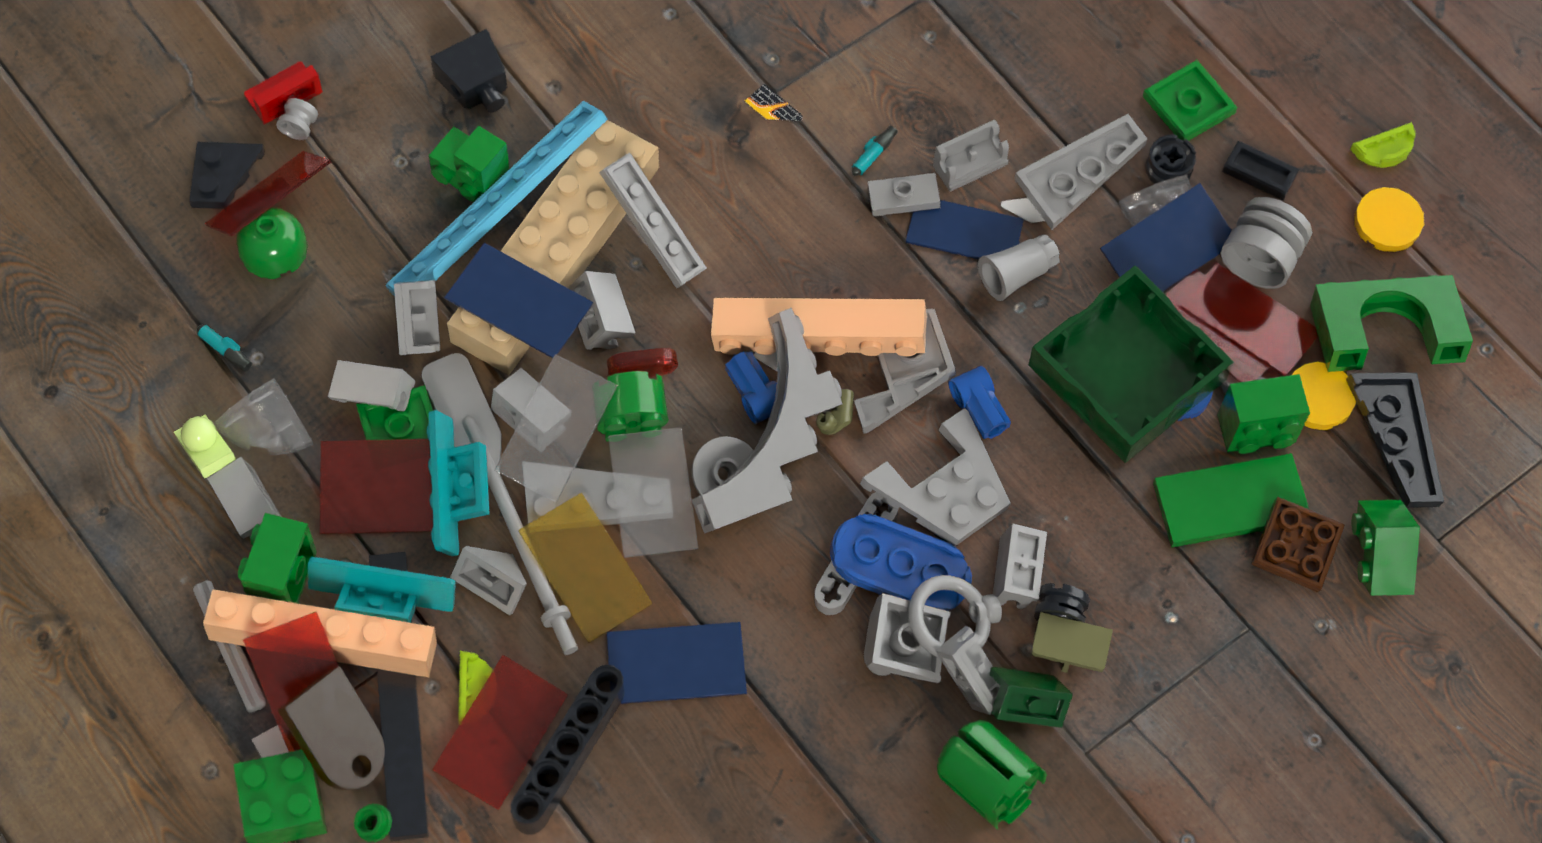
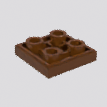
[1251,497,1345,592]

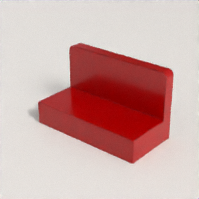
[244,62,323,125]

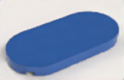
[830,514,972,611]

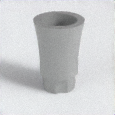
[978,235,1060,301]

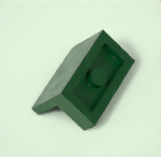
[989,667,1073,728]

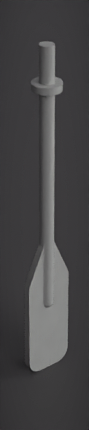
[422,353,578,655]

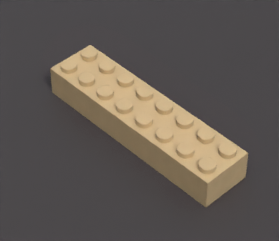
[447,120,659,375]

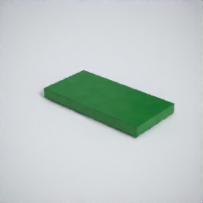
[1153,453,1310,548]

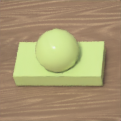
[174,415,236,479]

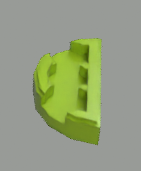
[1350,122,1416,168]
[458,651,498,726]

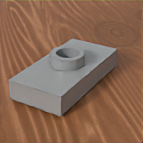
[868,173,940,217]

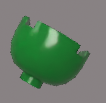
[236,207,308,279]

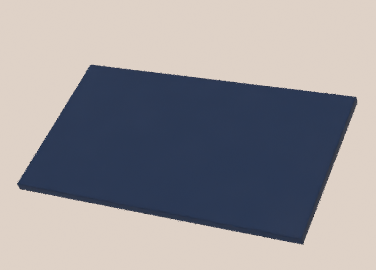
[1100,183,1232,292]
[444,243,593,359]
[607,622,747,704]

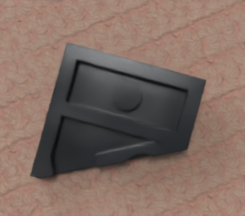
[189,142,265,209]

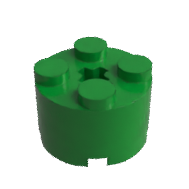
[592,371,669,442]

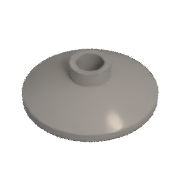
[692,436,754,495]

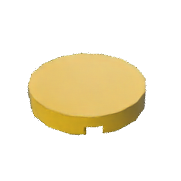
[1354,187,1424,252]
[1292,362,1356,430]

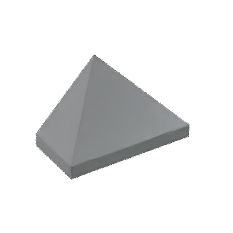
[450,546,527,615]

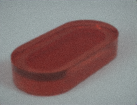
[607,348,678,377]

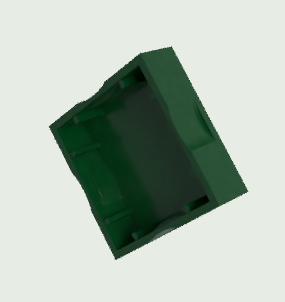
[1028,265,1234,463]

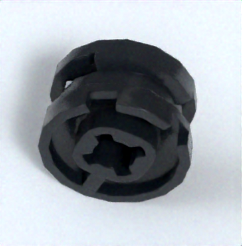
[1146,135,1196,189]
[1034,583,1090,623]

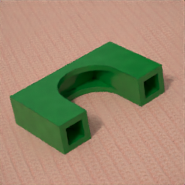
[1310,275,1473,372]

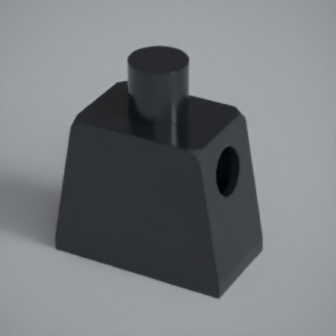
[430,29,508,113]

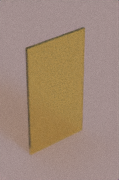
[518,492,653,643]

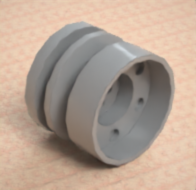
[1221,197,1312,289]

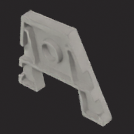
[854,309,956,434]
[860,408,1011,546]

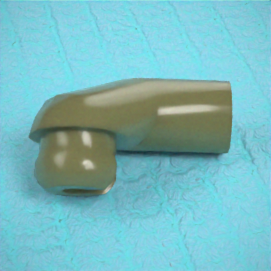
[816,389,854,435]

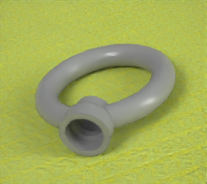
[908,575,1002,658]

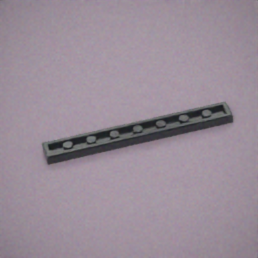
[369,552,429,842]

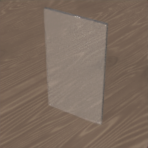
[494,354,618,503]
[608,427,698,558]

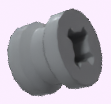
[276,98,318,140]

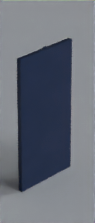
[906,200,1024,259]

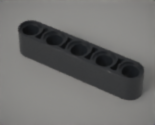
[510,665,625,835]

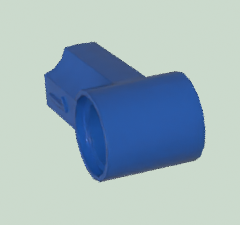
[725,351,777,424]
[948,366,1011,439]

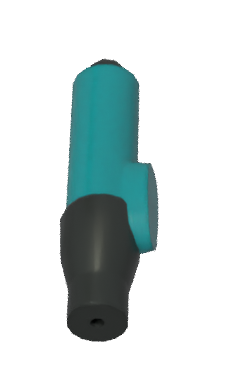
[852,126,898,176]
[197,325,252,371]

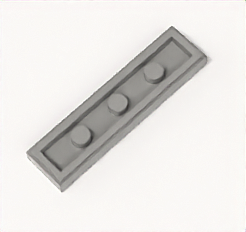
[599,153,707,288]

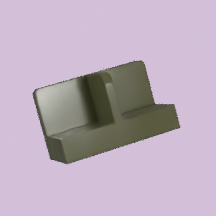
[1031,612,1113,673]

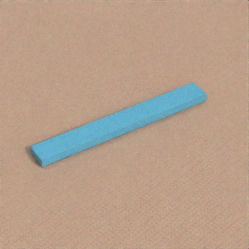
[385,101,608,296]

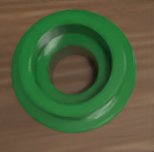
[354,803,392,842]

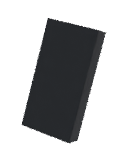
[1222,141,1299,201]

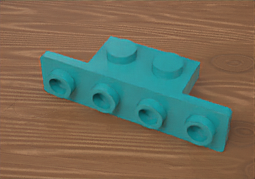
[427,410,489,557]
[308,557,455,623]

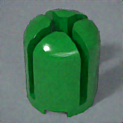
[937,720,1047,830]

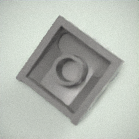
[864,593,950,683]

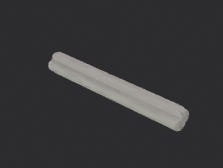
[193,580,266,713]

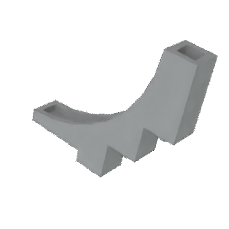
[692,308,843,533]

